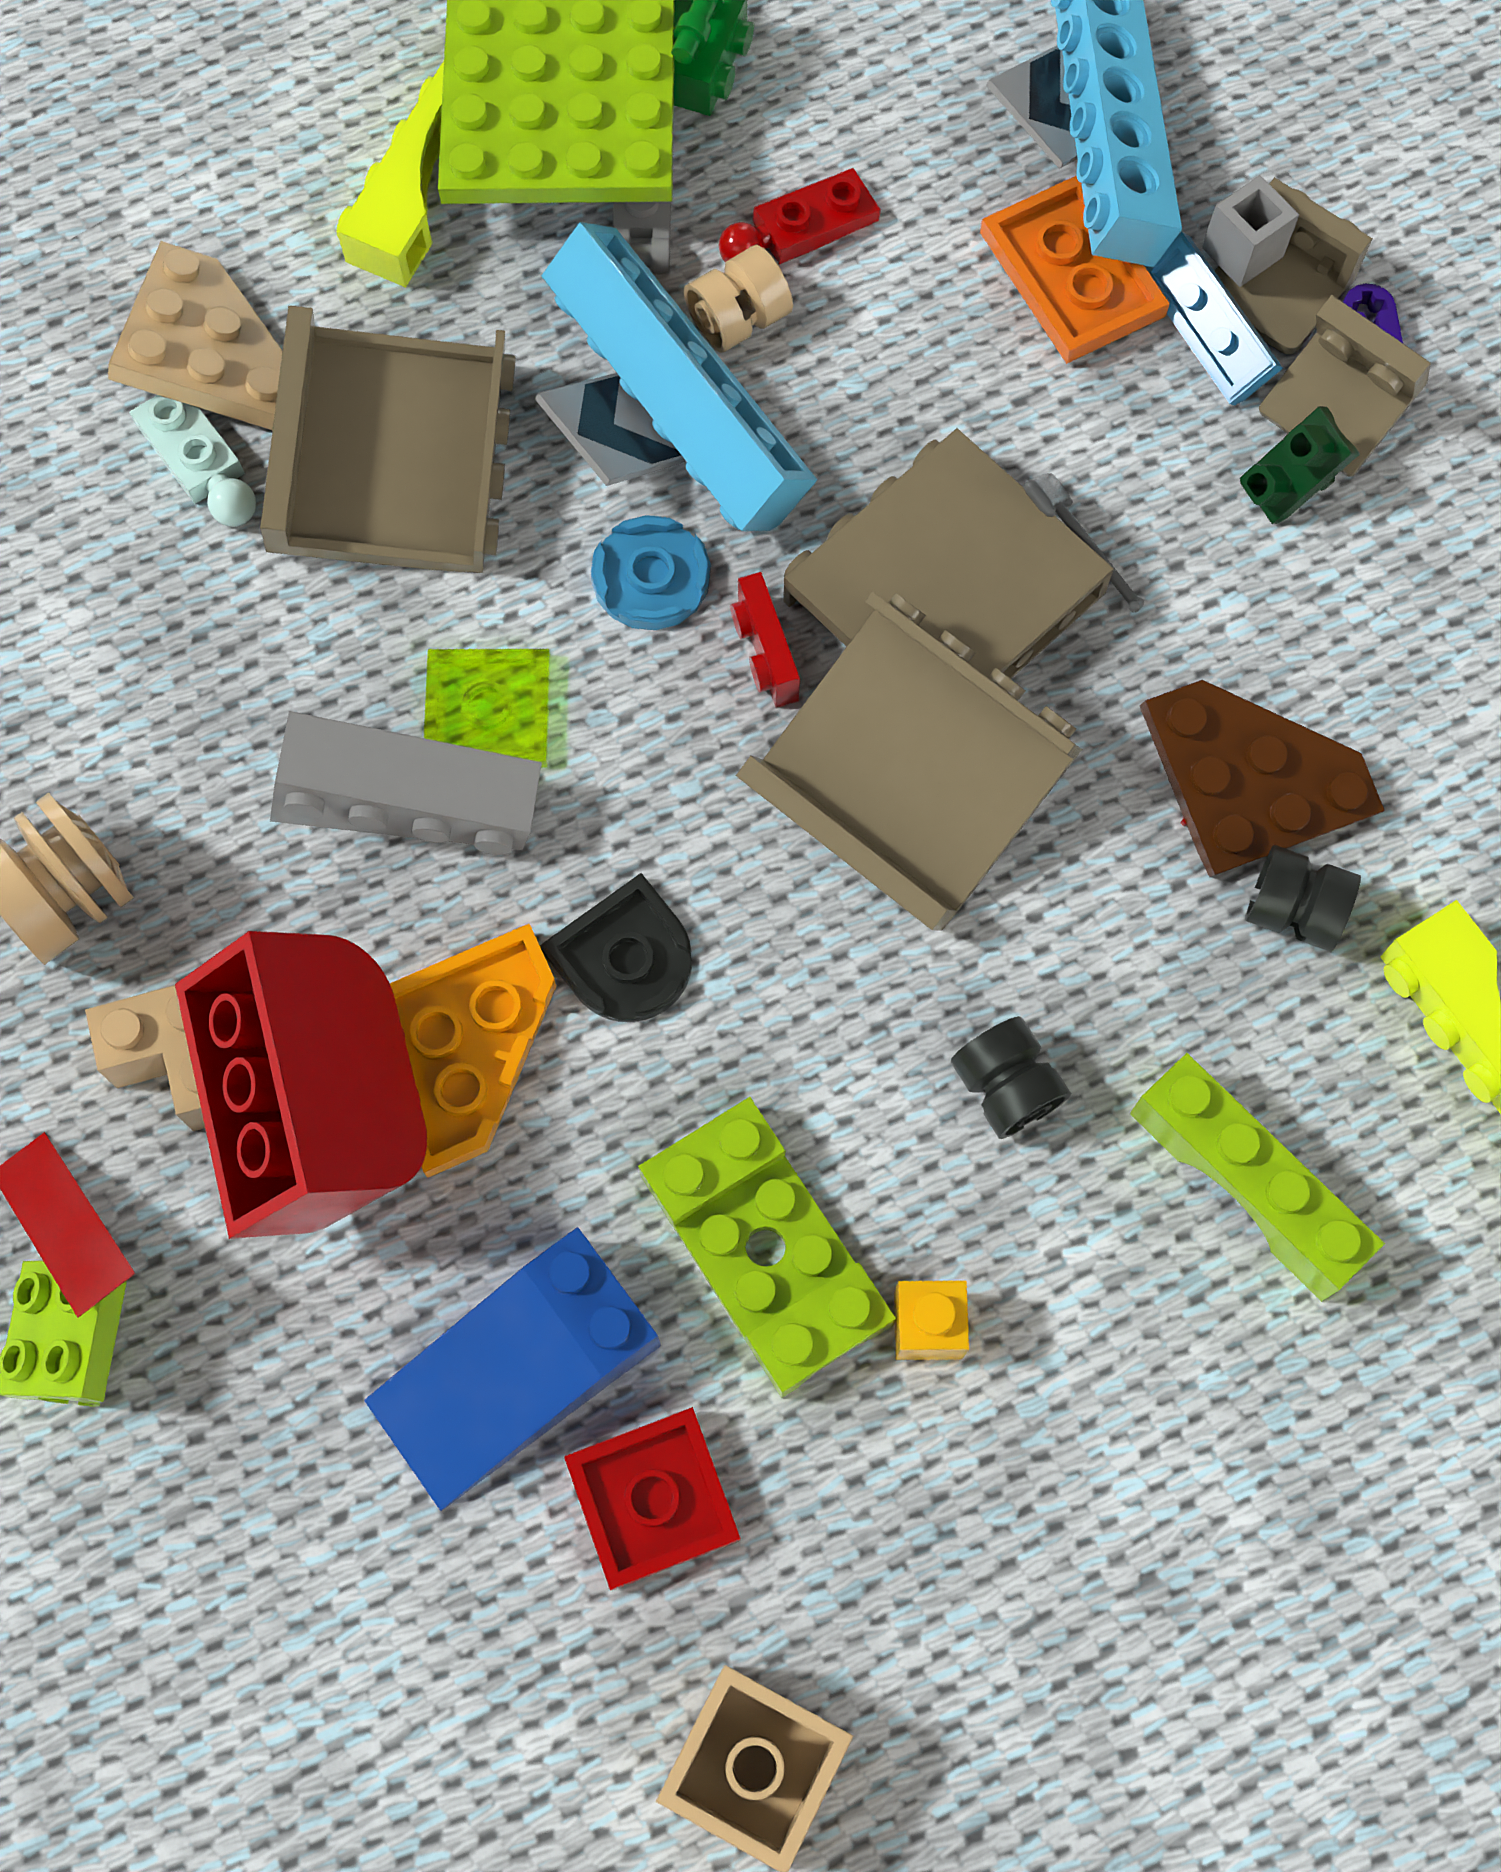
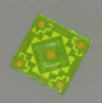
[424,649,551,767]

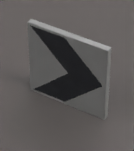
[986,45,1077,169]
[535,373,686,486]

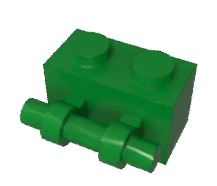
[671,0,754,116]

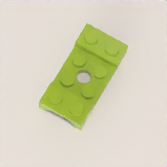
[638,1097,896,1398]

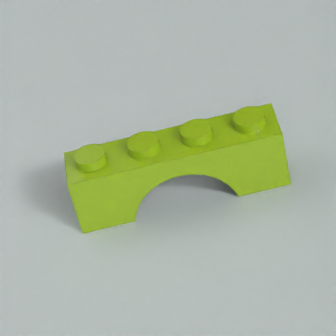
[1130,1053,1385,1302]

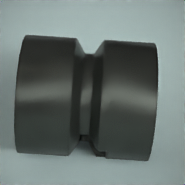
[1245,845,1361,952]
[950,1016,1071,1139]

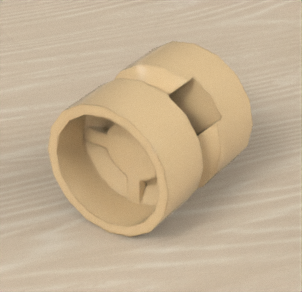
[684,245,793,353]

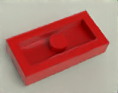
[730,572,800,708]

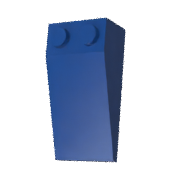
[364,1227,661,1511]

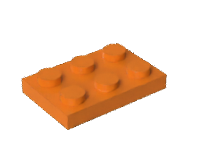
[980,175,1170,364]

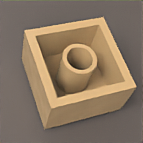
[655,1665,853,1872]

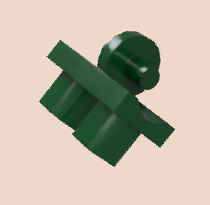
[1240,406,1360,524]

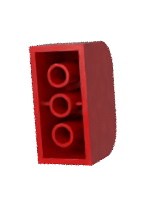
[175,931,427,1239]

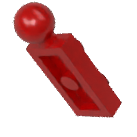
[719,168,881,264]

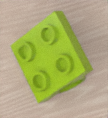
[0,1261,127,1407]

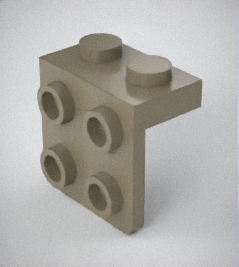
[1215,177,1373,355]

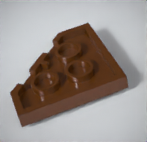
[1139,680,1385,877]

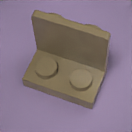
[1259,295,1431,477]

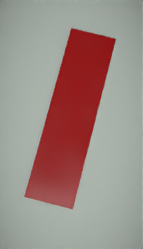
[0,1132,135,1318]

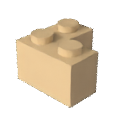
[85,985,205,1131]

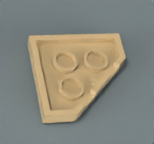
[108,241,283,430]

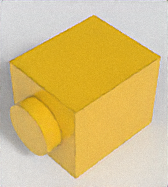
[894,1281,969,1360]

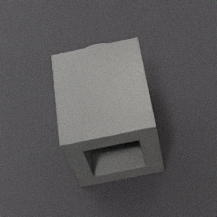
[1202,175,1299,287]

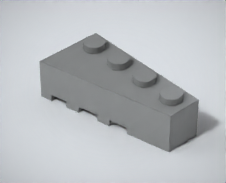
[270,711,542,855]

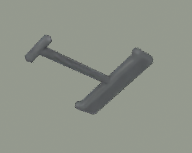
[1024,473,1144,612]

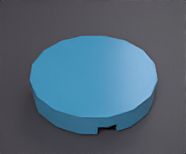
[591,515,711,631]

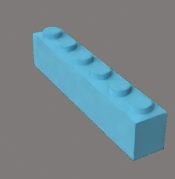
[541,222,817,531]

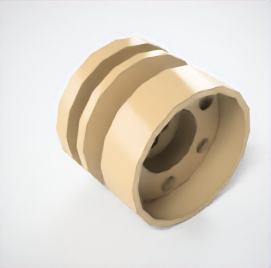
[0,793,134,965]

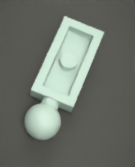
[129,395,256,527]

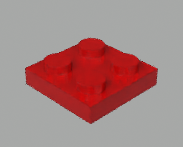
[564,1407,741,1591]

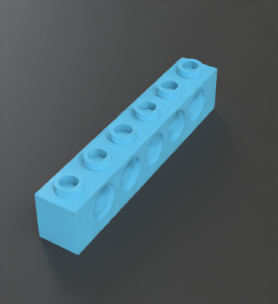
[1051,0,1182,267]

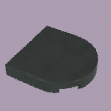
[540,873,692,1022]

